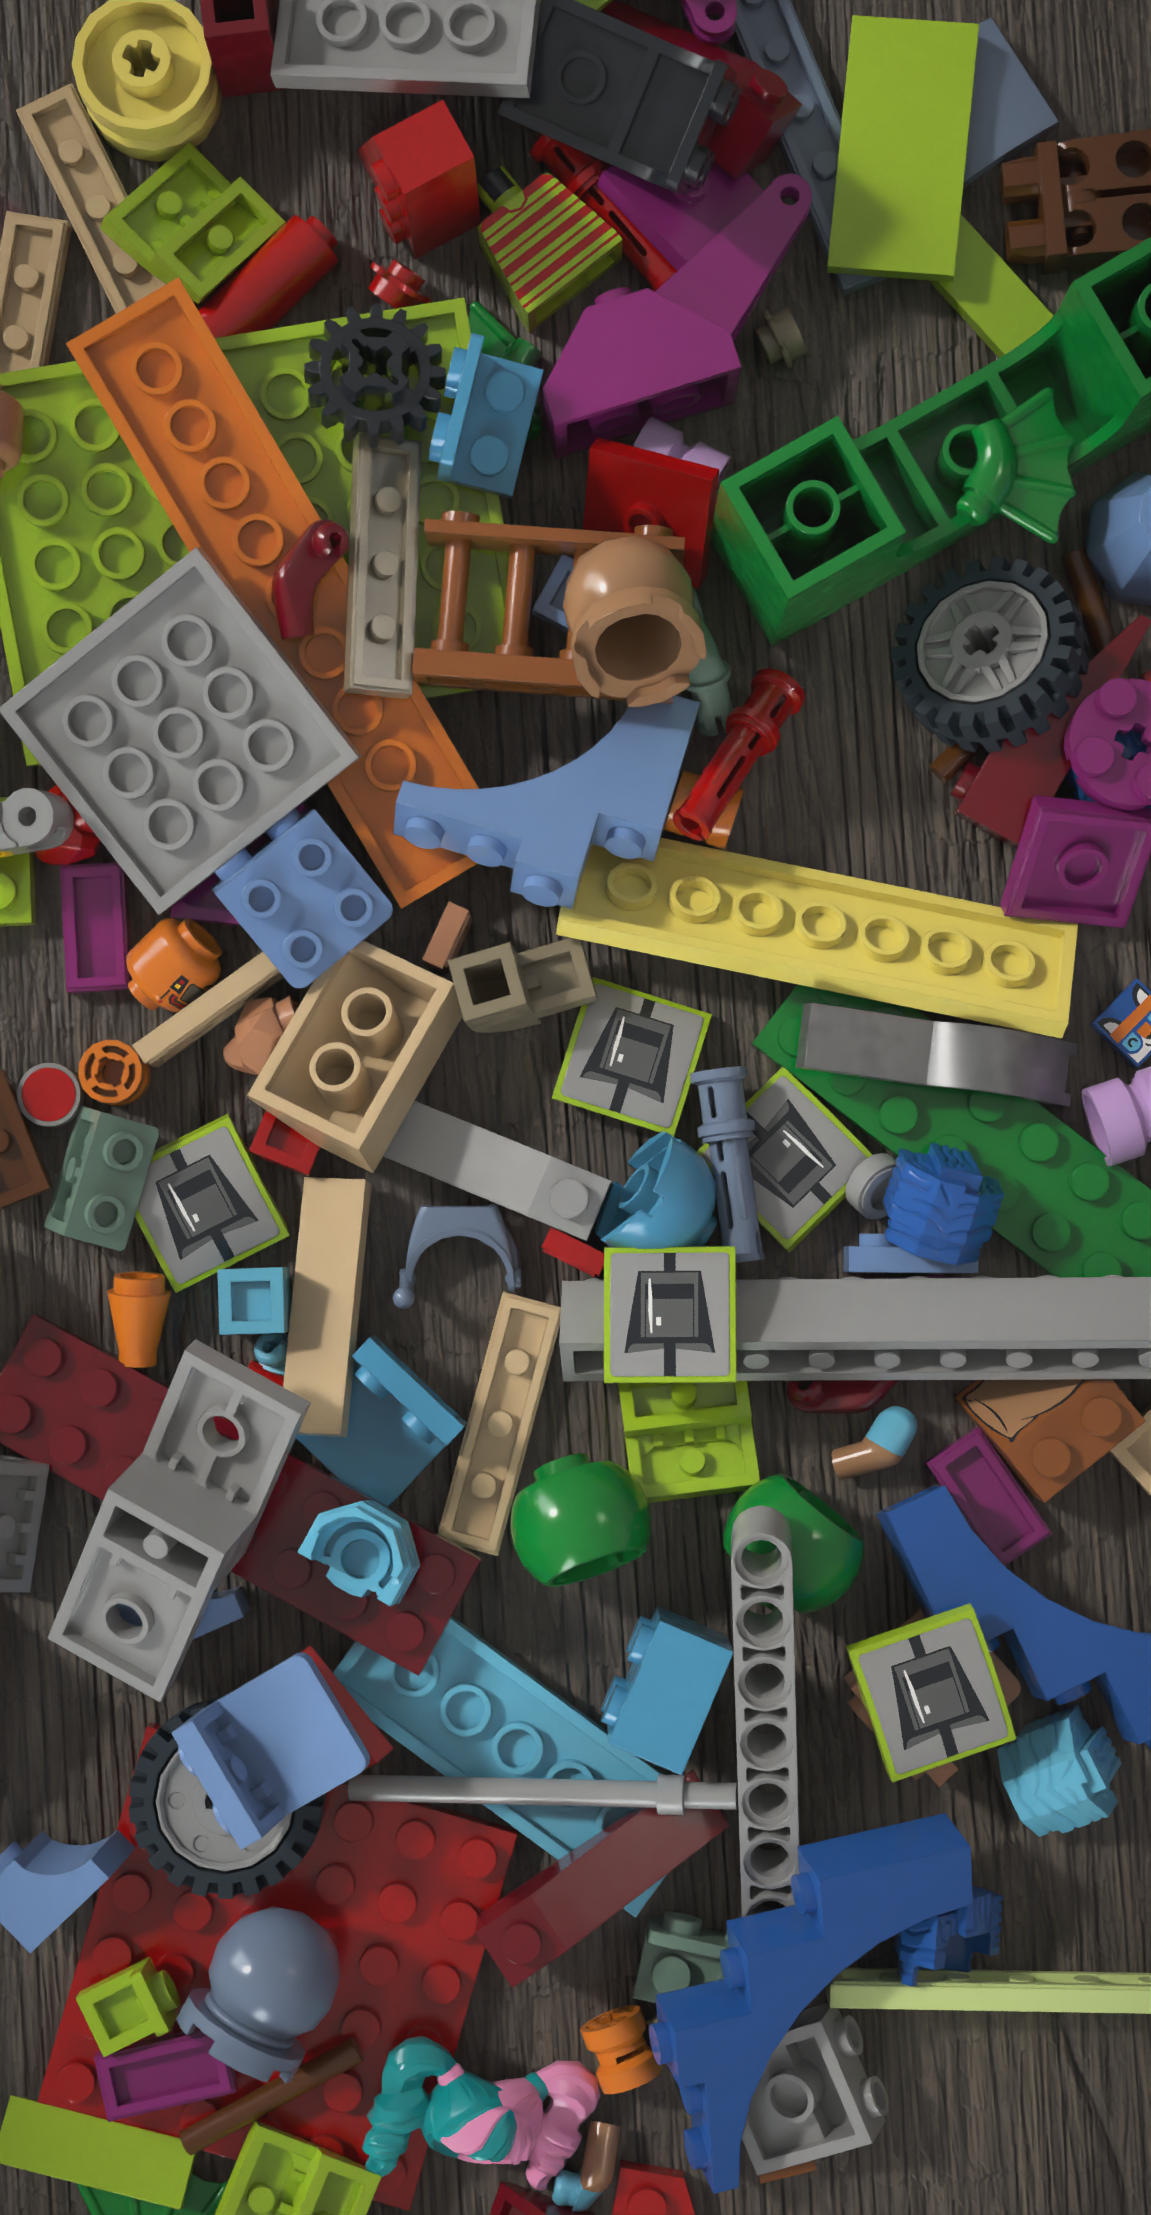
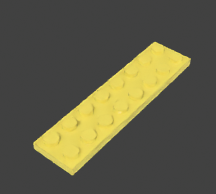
[556,838,1078,1039]

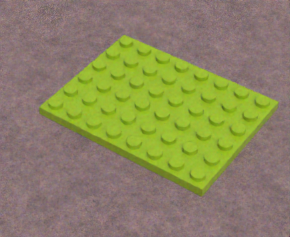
[0,297,509,767]

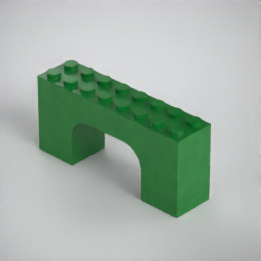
[710,237,1151,647]

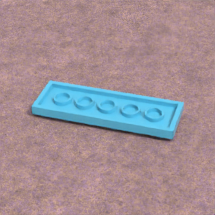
[332,1616,667,1918]

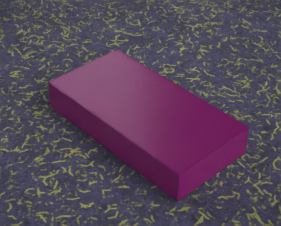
[60,862,132,994]
[925,1426,1052,1566]
[94,2028,238,2122]

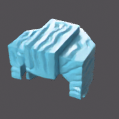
[298,1500,420,1607]
[997,1704,1122,1837]

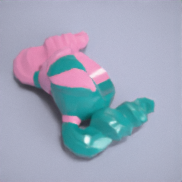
[362,2036,600,2191]

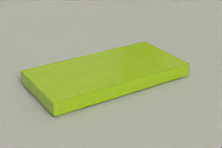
[827,15,979,282]

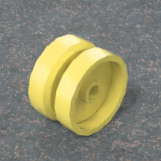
[72,0,222,162]

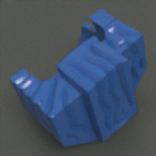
[882,1142,1005,1265]
[895,1885,1003,1987]

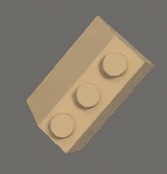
[247,941,462,1173]

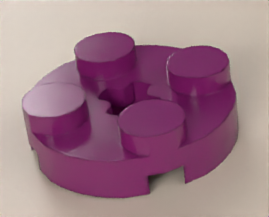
[1064,678,1151,812]

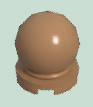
[563,536,707,707]

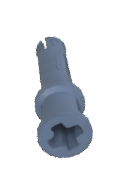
[690,1066,765,1263]

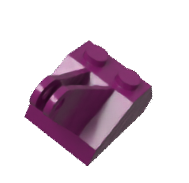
[543,174,812,459]

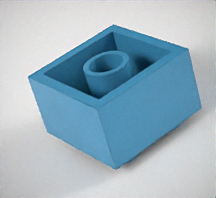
[601,1605,734,1776]

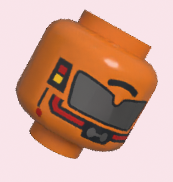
[126,918,222,1013]

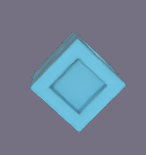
[217,1267,291,1335]

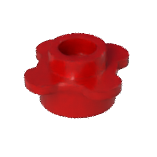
[368,259,432,309]

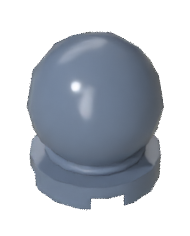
[176,1906,341,2083]

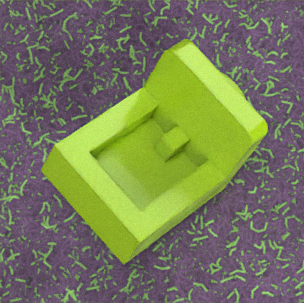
[76,1957,180,2057]

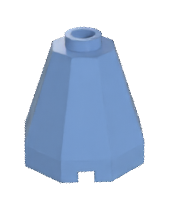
[1084,472,1151,606]

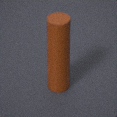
[759,2160,817,2184]

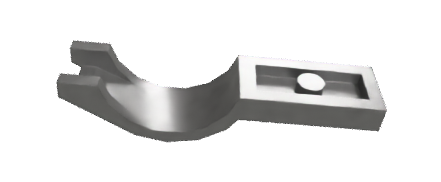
[795,1003,1078,1107]

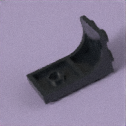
[497,0,742,198]

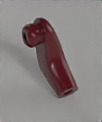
[272,519,350,640]
[787,1380,899,1414]

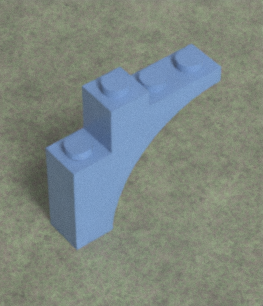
[393,695,700,909]

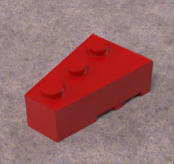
[356,100,481,259]

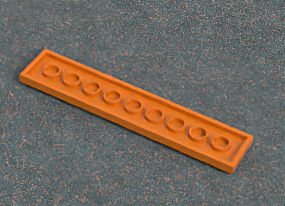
[66,277,479,909]

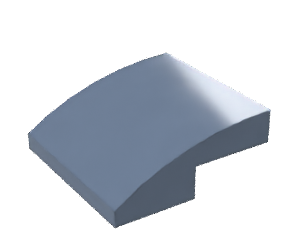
[963,17,1061,189]

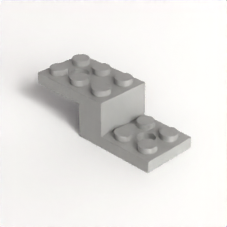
[47,1339,311,1702]

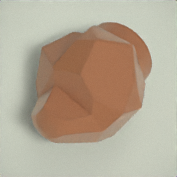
[223,995,301,1075]

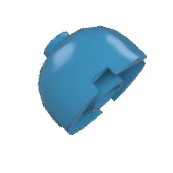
[595,1132,717,1249]

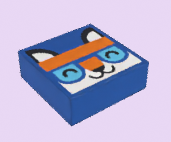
[1089,978,1151,1069]

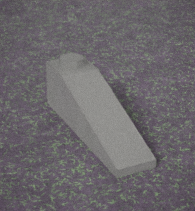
[383,1101,611,1241]

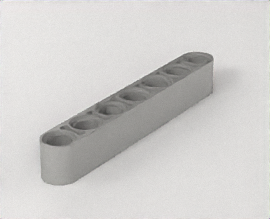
[731,1505,799,1917]

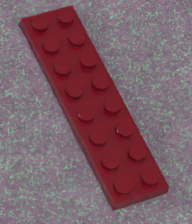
[0,1314,483,1676]

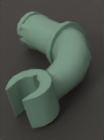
[686,587,733,736]

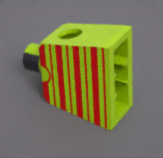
[477,166,623,333]

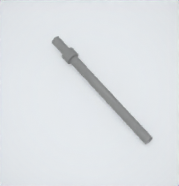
[348,1774,738,1815]

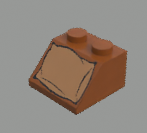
[954,1379,1146,1503]

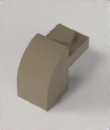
[448,938,599,1033]

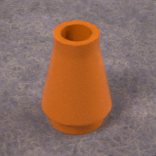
[107,1271,171,1368]

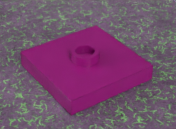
[597,161,764,271]
[1000,795,1151,928]

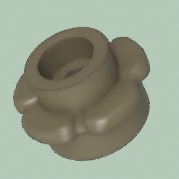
[755,307,808,368]

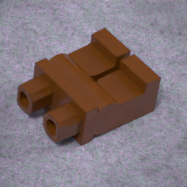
[999,129,1151,275]

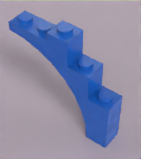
[876,1485,1151,1749]
[649,1813,973,2194]

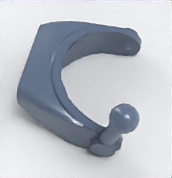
[393,1204,521,1309]

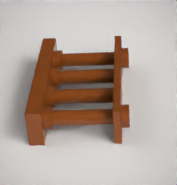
[412,511,685,704]

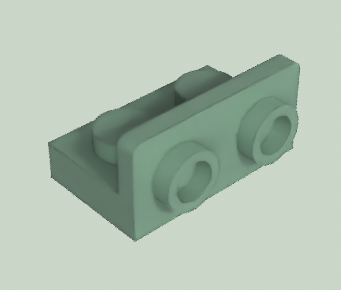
[44,1106,159,1251]
[632,1911,728,2003]

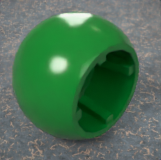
[510,1453,651,1587]
[723,1473,864,1614]

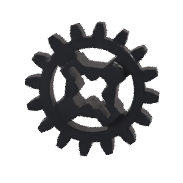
[304,303,446,448]

